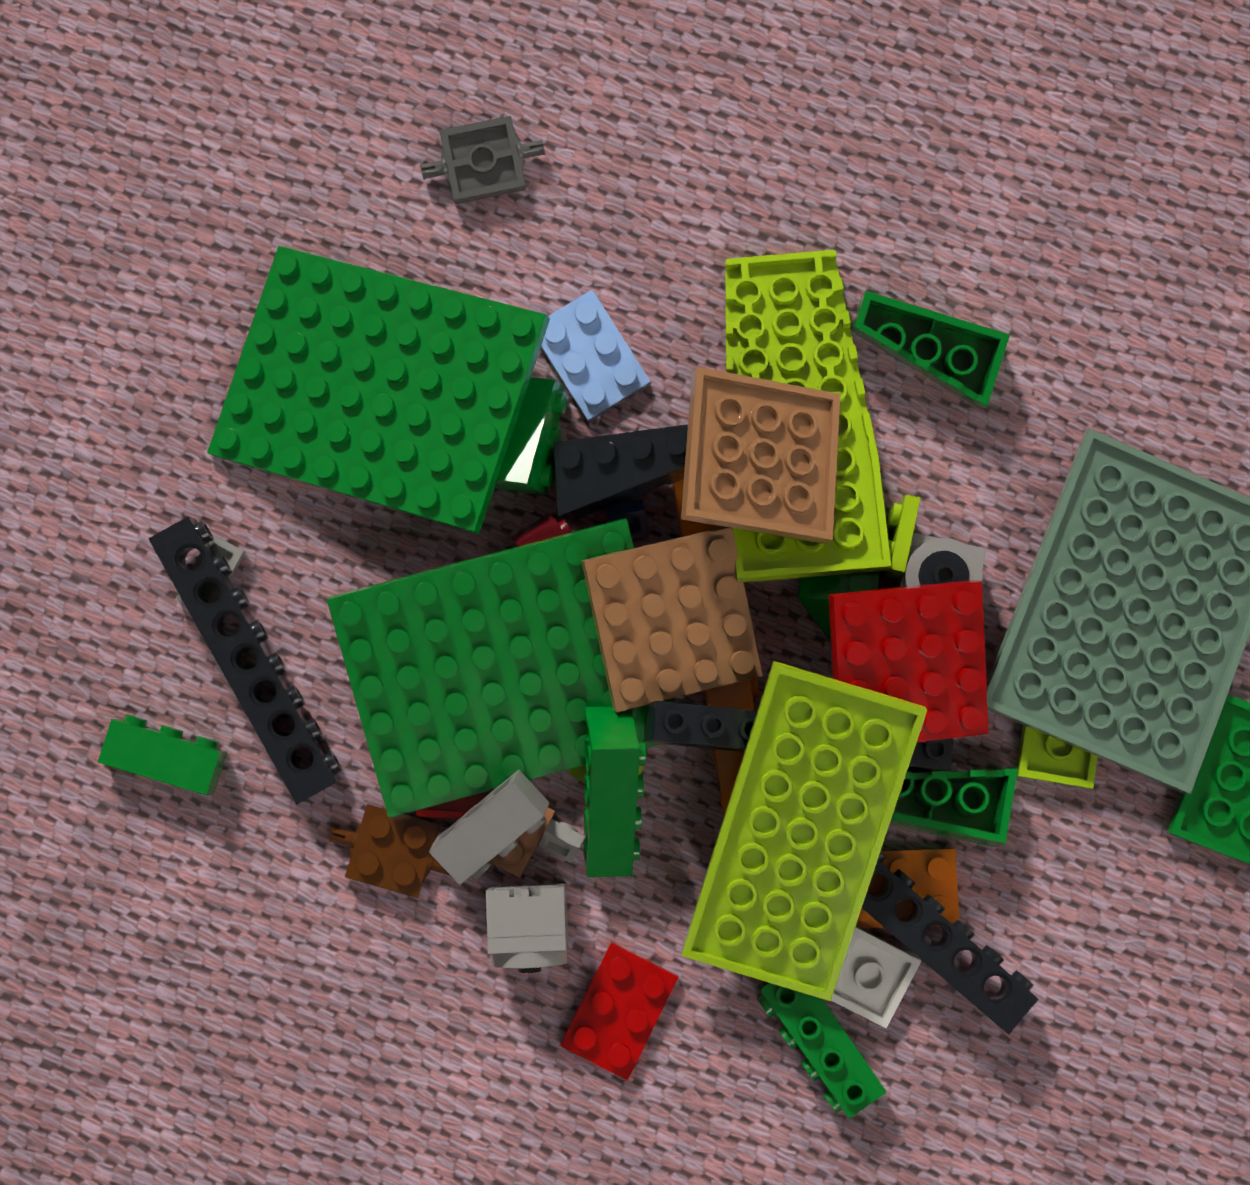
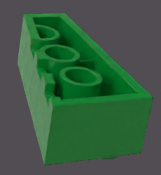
[851,291,1010,409]

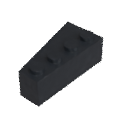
[554,424,688,521]

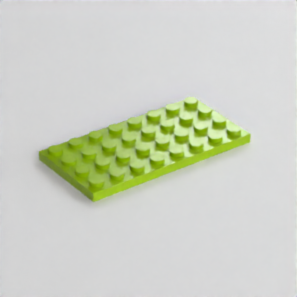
[681,661,927,1001]

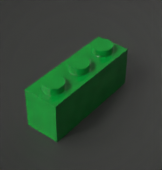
[97,714,227,795]

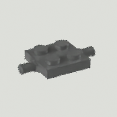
[420,116,545,205]

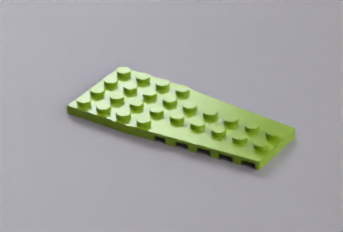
[725,250,891,582]

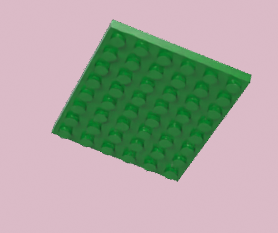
[207,246,550,534]
[326,518,673,818]

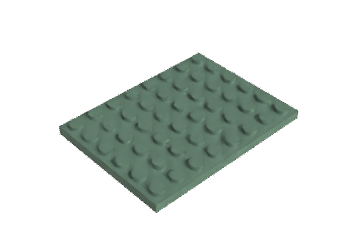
[986,428,1250,794]

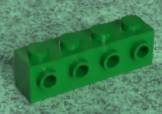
[757,981,887,1119]

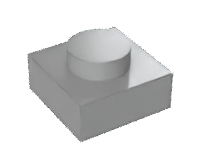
[538,819,585,863]

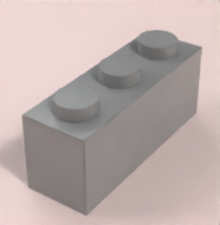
[429,769,549,885]

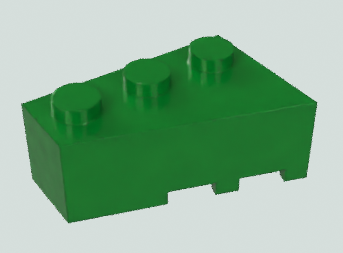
[496,377,567,496]

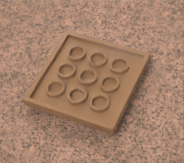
[681,367,841,544]
[581,527,763,712]

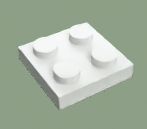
[831,926,921,1028]

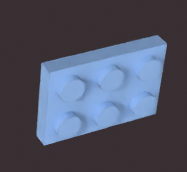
[541,290,651,422]

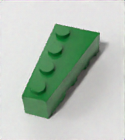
[583,706,646,877]
[889,768,1018,847]

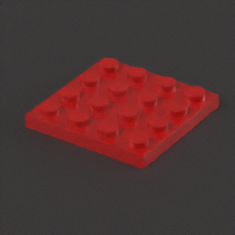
[829,580,989,742]

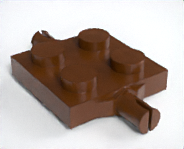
[329,804,452,898]

